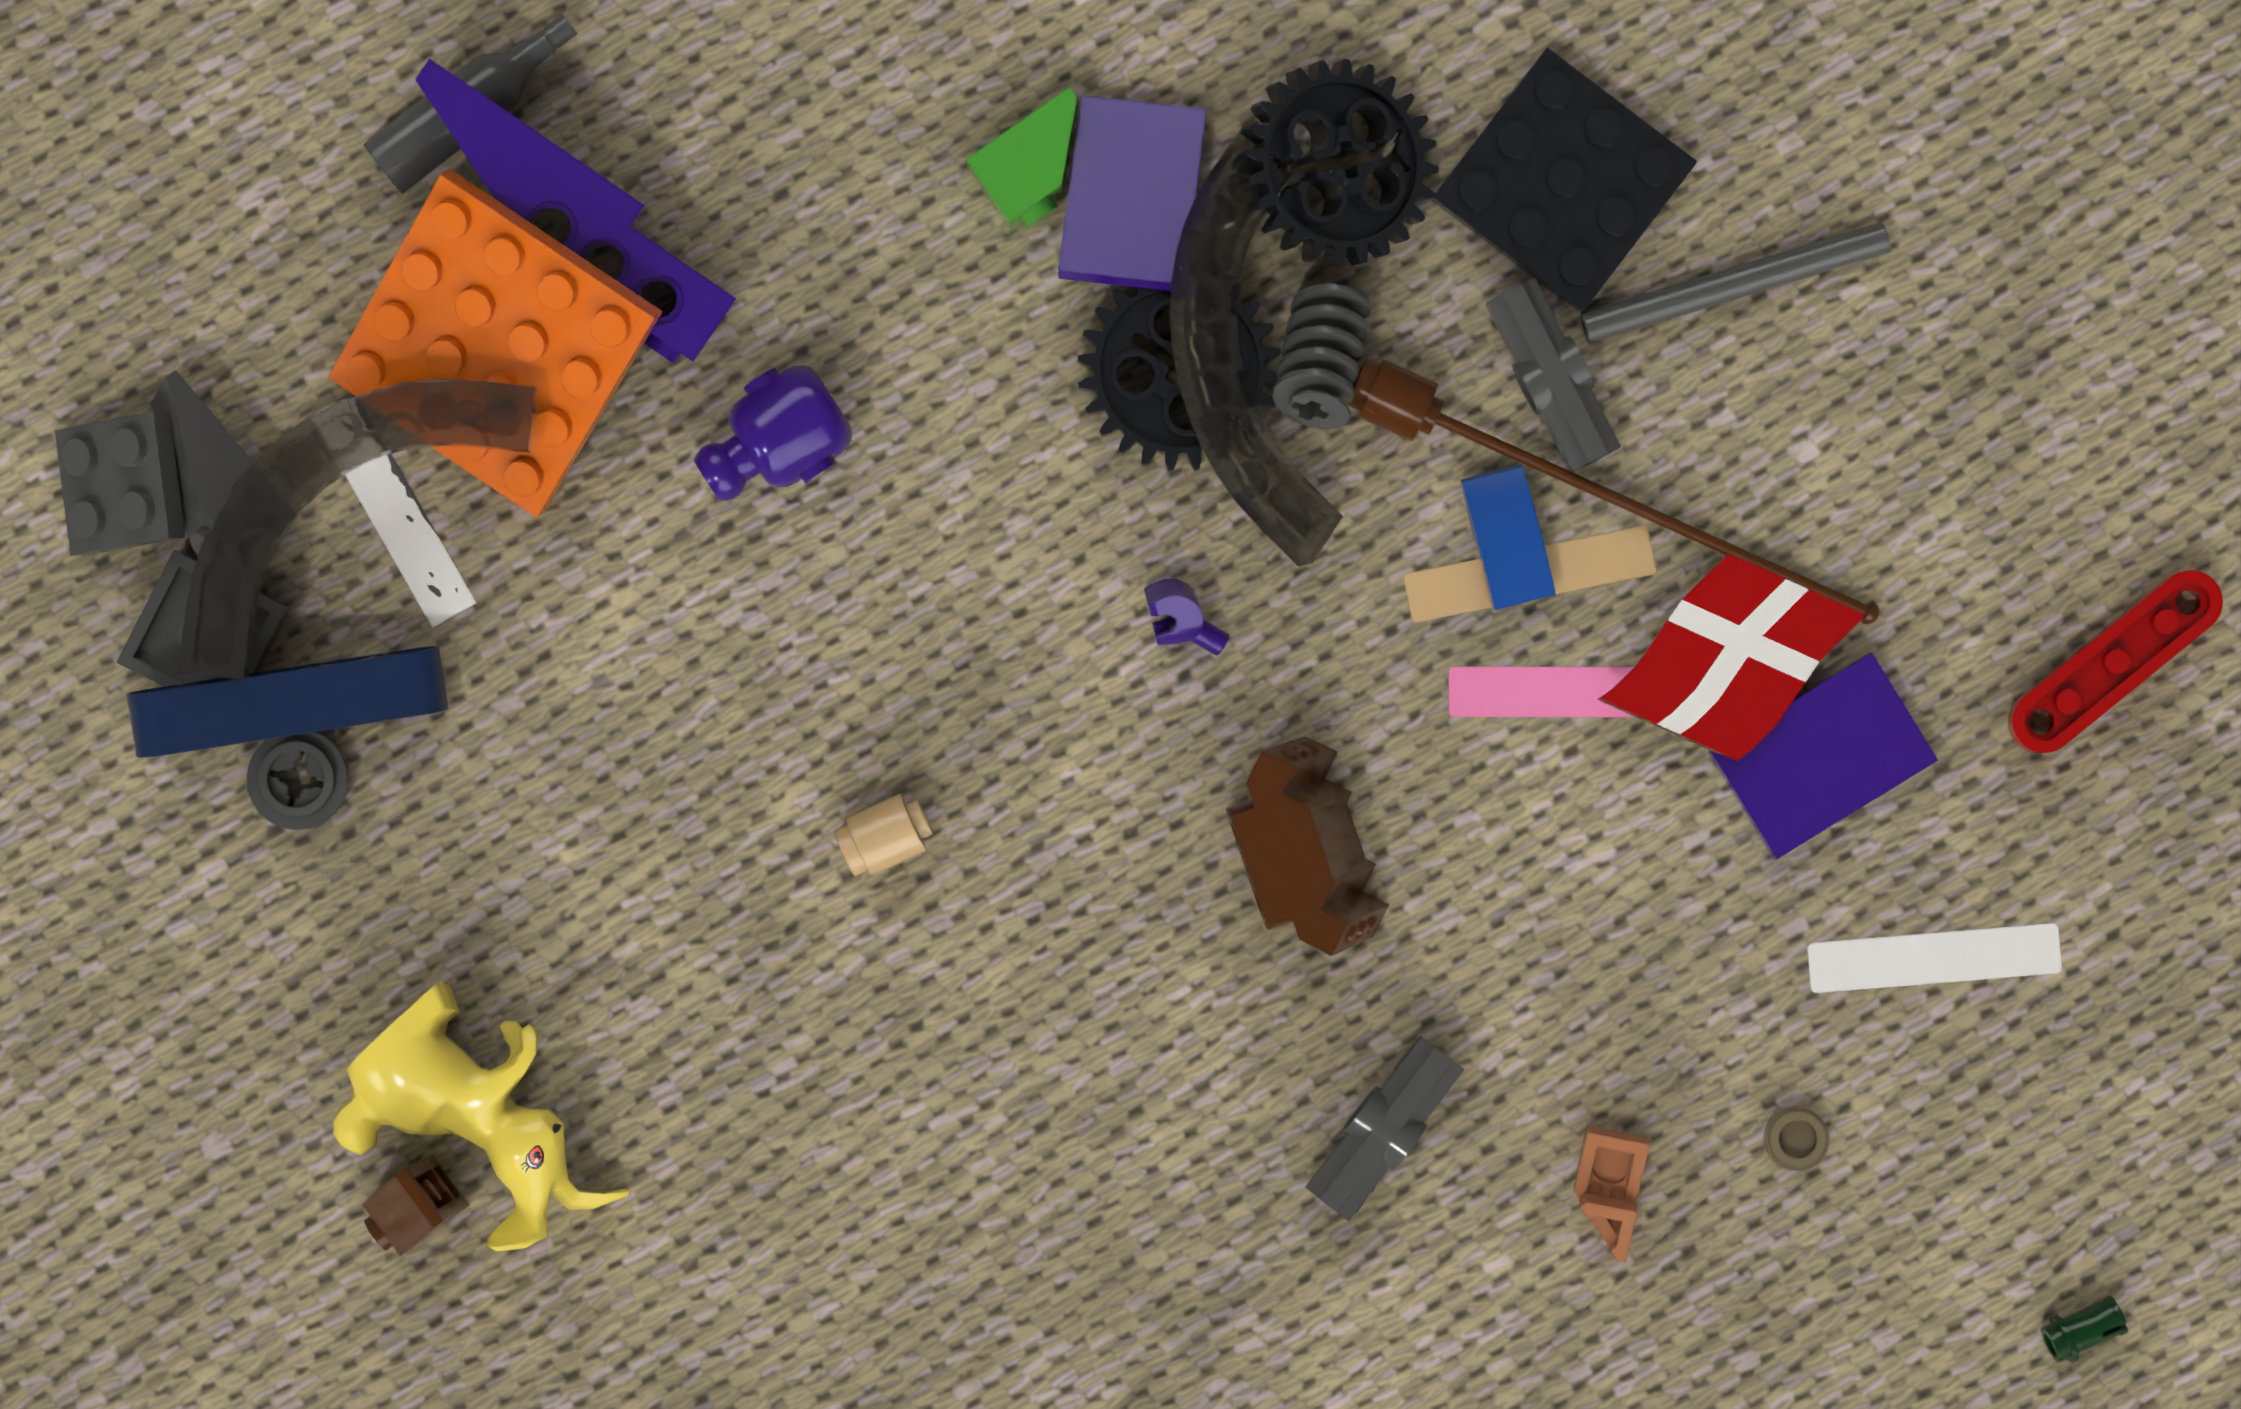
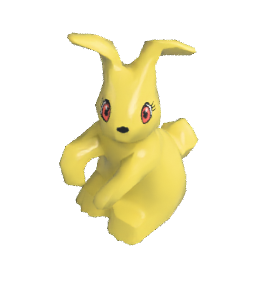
[333,980,629,1251]

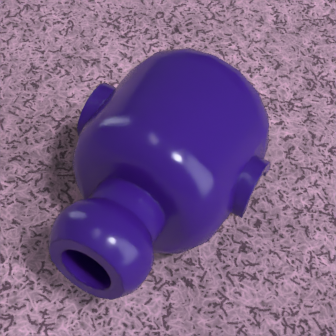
[693,365,852,501]

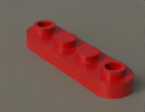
[2008,570,2223,753]

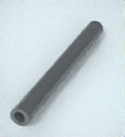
[1580,222,1891,344]

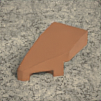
[1573,1125,1650,1262]

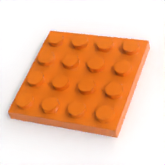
[328,169,663,518]

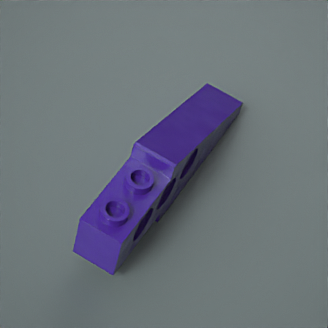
[415,58,736,364]

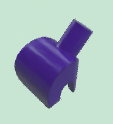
[1144,578,1229,656]

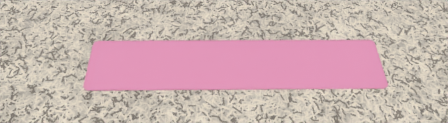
[1449,667,1635,717]

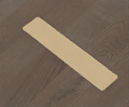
[1403,526,1656,623]

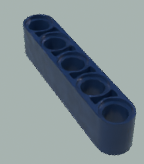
[126,646,449,758]

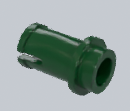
[2041,1295,2128,1363]

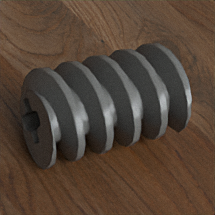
[1272,283,1371,429]

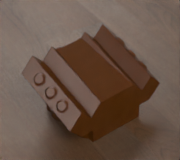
[1226,736,1389,956]

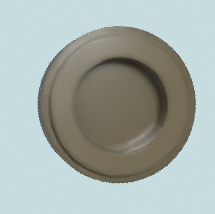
[1763,1106,1829,1171]

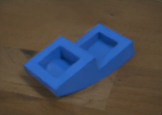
[1460,464,1556,610]

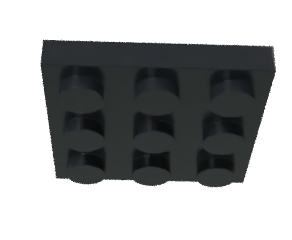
[1431,47,1698,314]

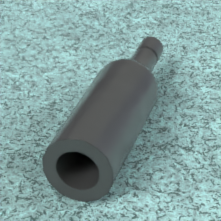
[363,14,578,194]

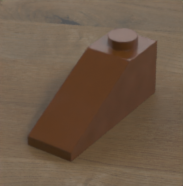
[362,1155,470,1256]

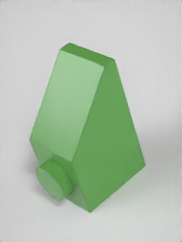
[966,87,1078,229]

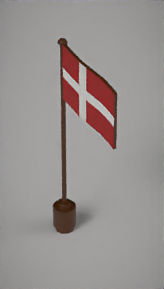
[1347,358,1880,762]

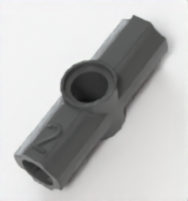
[1485,278,1621,472]
[1305,1036,1465,1221]

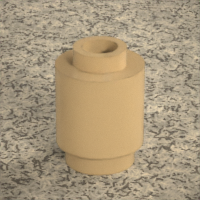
[834,793,933,876]

